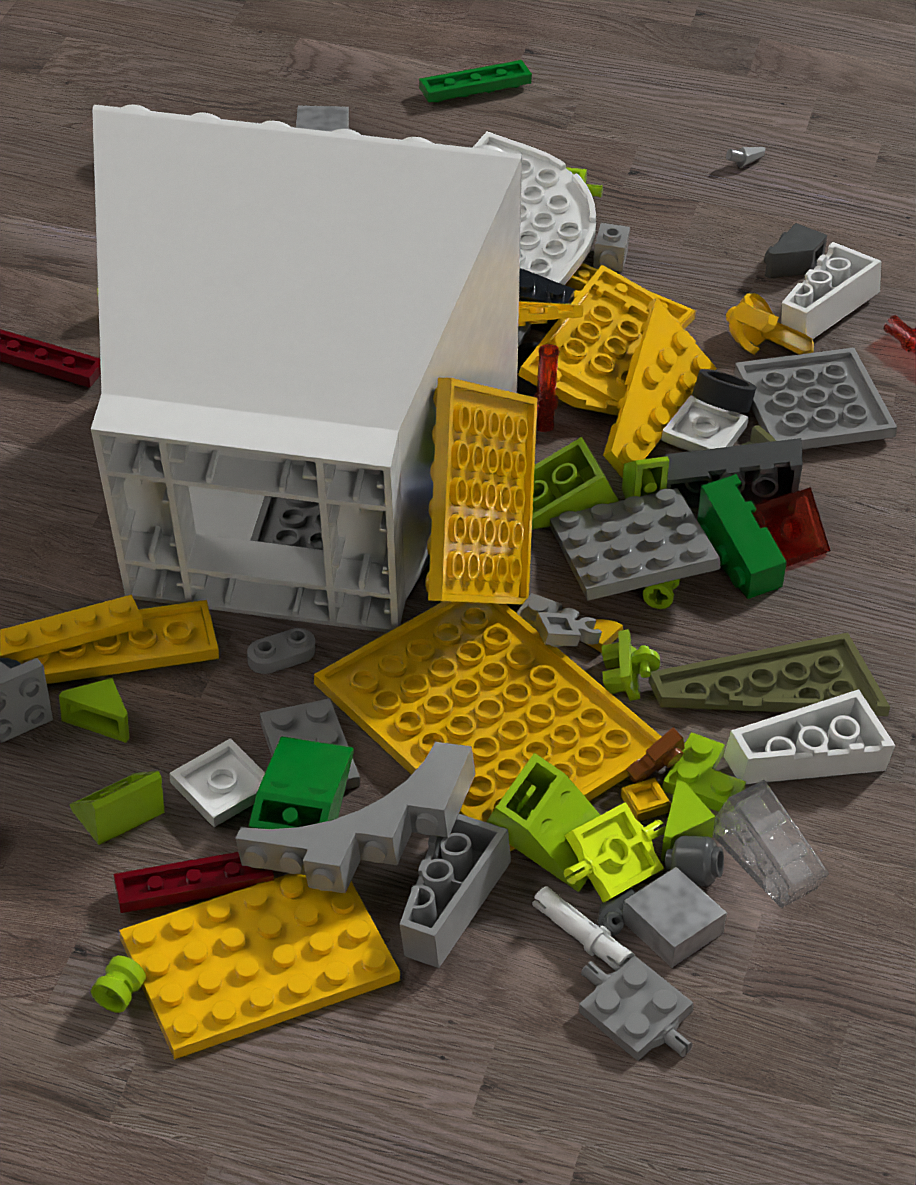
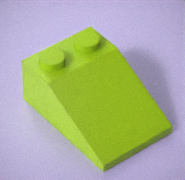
[532,437,619,530]

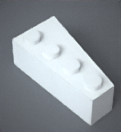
[781,242,881,340]

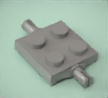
[579,955,693,1061]

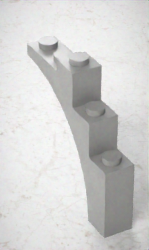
[235,742,476,893]

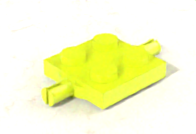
[564,802,666,902]

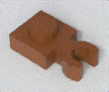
[626,727,685,784]

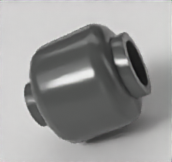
[665,836,724,887]

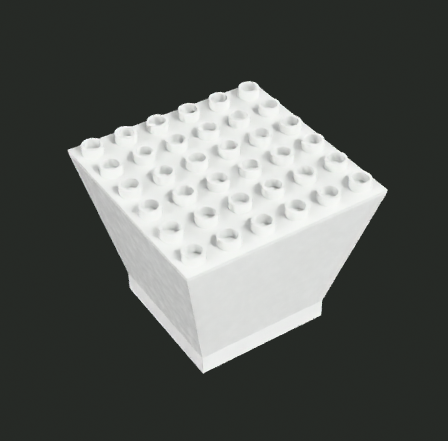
[91,104,522,633]

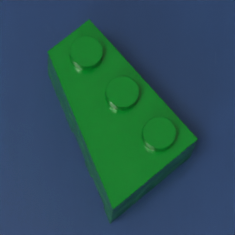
[697,474,787,599]

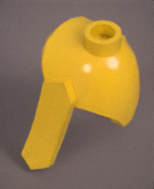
[726,293,814,355]

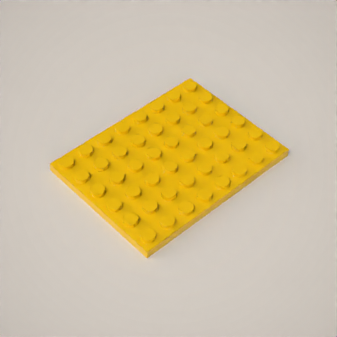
[314,601,662,851]

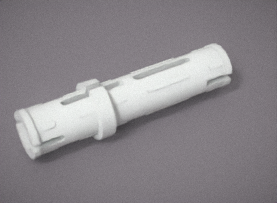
[532,886,635,971]

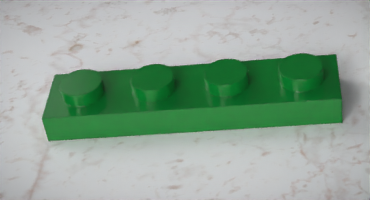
[419,60,532,103]

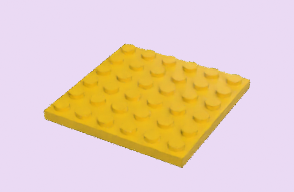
[425,378,537,605]

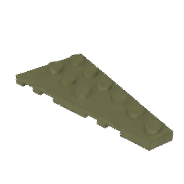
[648,632,890,717]

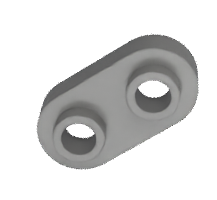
[247,628,315,674]

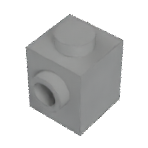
[593,223,630,272]

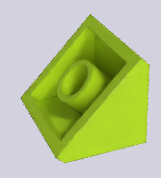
[69,771,165,845]

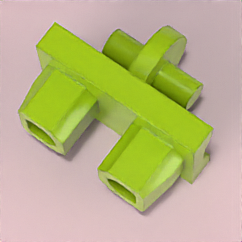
[602,629,660,701]

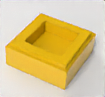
[621,778,671,822]

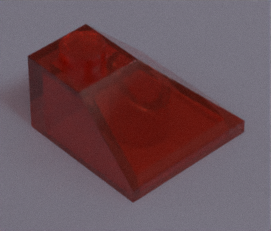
[752,487,831,567]

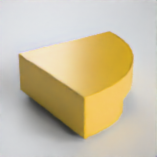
[587,619,623,653]

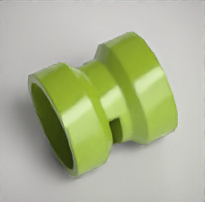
[91,955,146,1013]

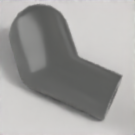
[597,889,635,936]

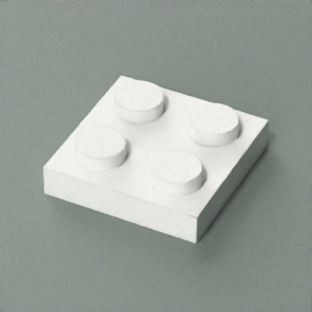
[661,395,748,451]
[170,738,265,827]

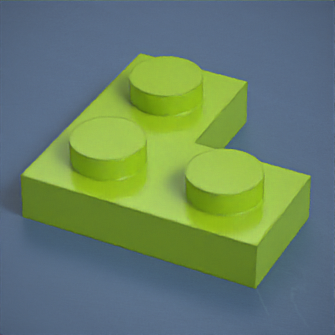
[662,732,746,816]

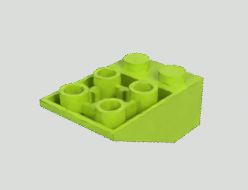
[487,753,600,892]

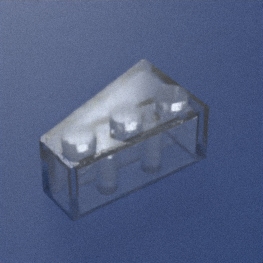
[713,780,829,908]

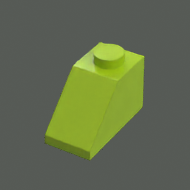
[622,456,670,498]

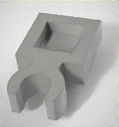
[534,612,602,647]

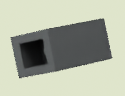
[764,223,828,278]

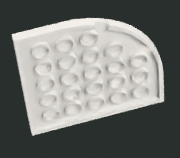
[472,131,596,285]

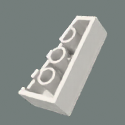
[723,689,895,784]

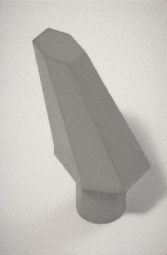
[726,147,765,168]

